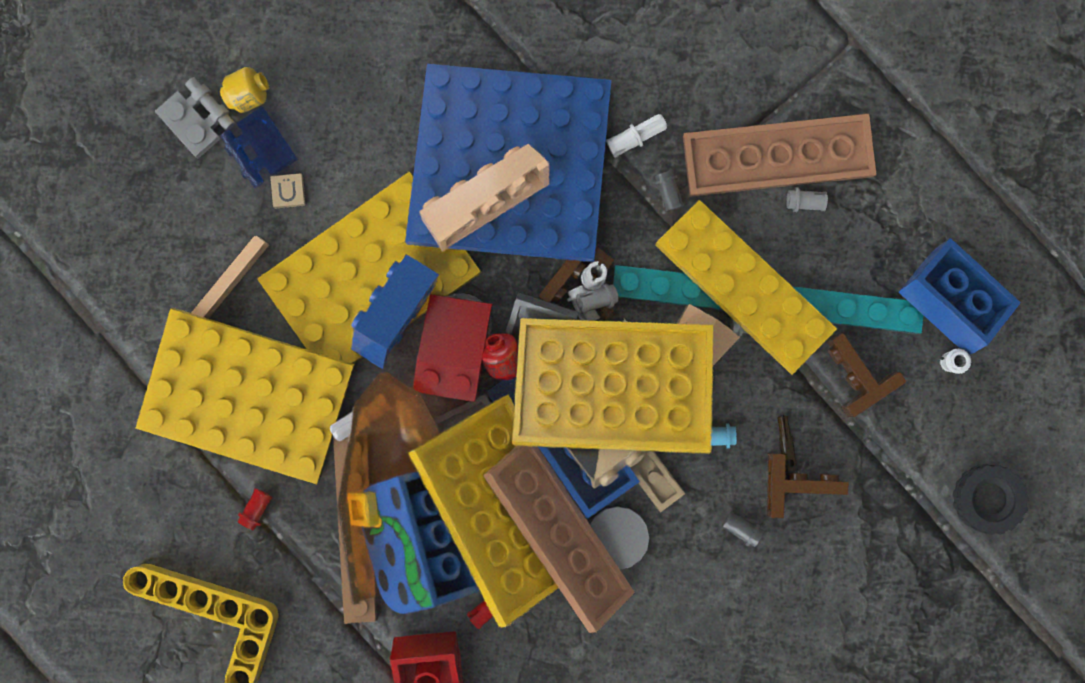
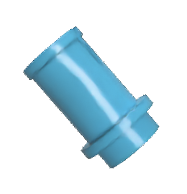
[711,424,736,448]

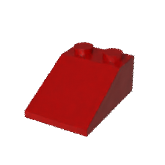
[412,294,492,402]
[390,631,463,683]

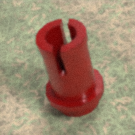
[237,488,273,530]
[467,600,494,629]

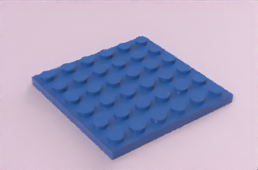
[405,64,611,262]

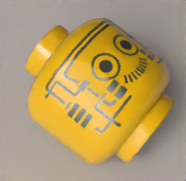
[220,67,269,113]

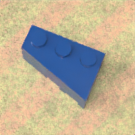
[351,254,439,369]

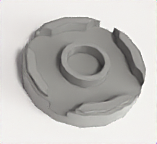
[590,506,649,570]

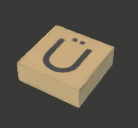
[270,173,306,209]

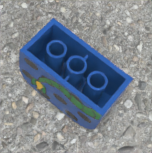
[362,472,480,614]

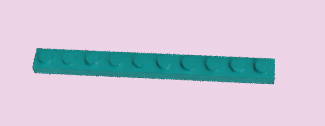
[613,265,924,334]

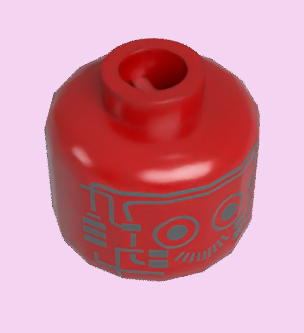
[482,333,519,380]

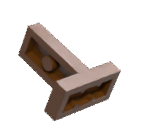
[538,246,614,304]
[827,333,906,417]
[766,453,849,518]

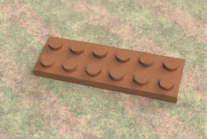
[683,114,876,197]
[483,445,635,633]

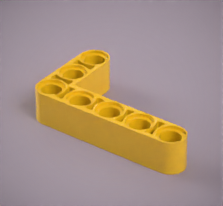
[123,564,279,683]

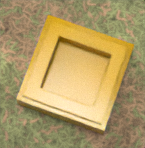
[347,491,379,527]

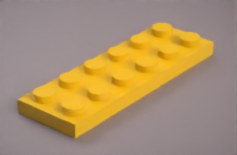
[655,200,837,375]

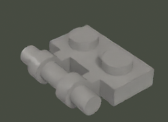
[155,77,235,159]

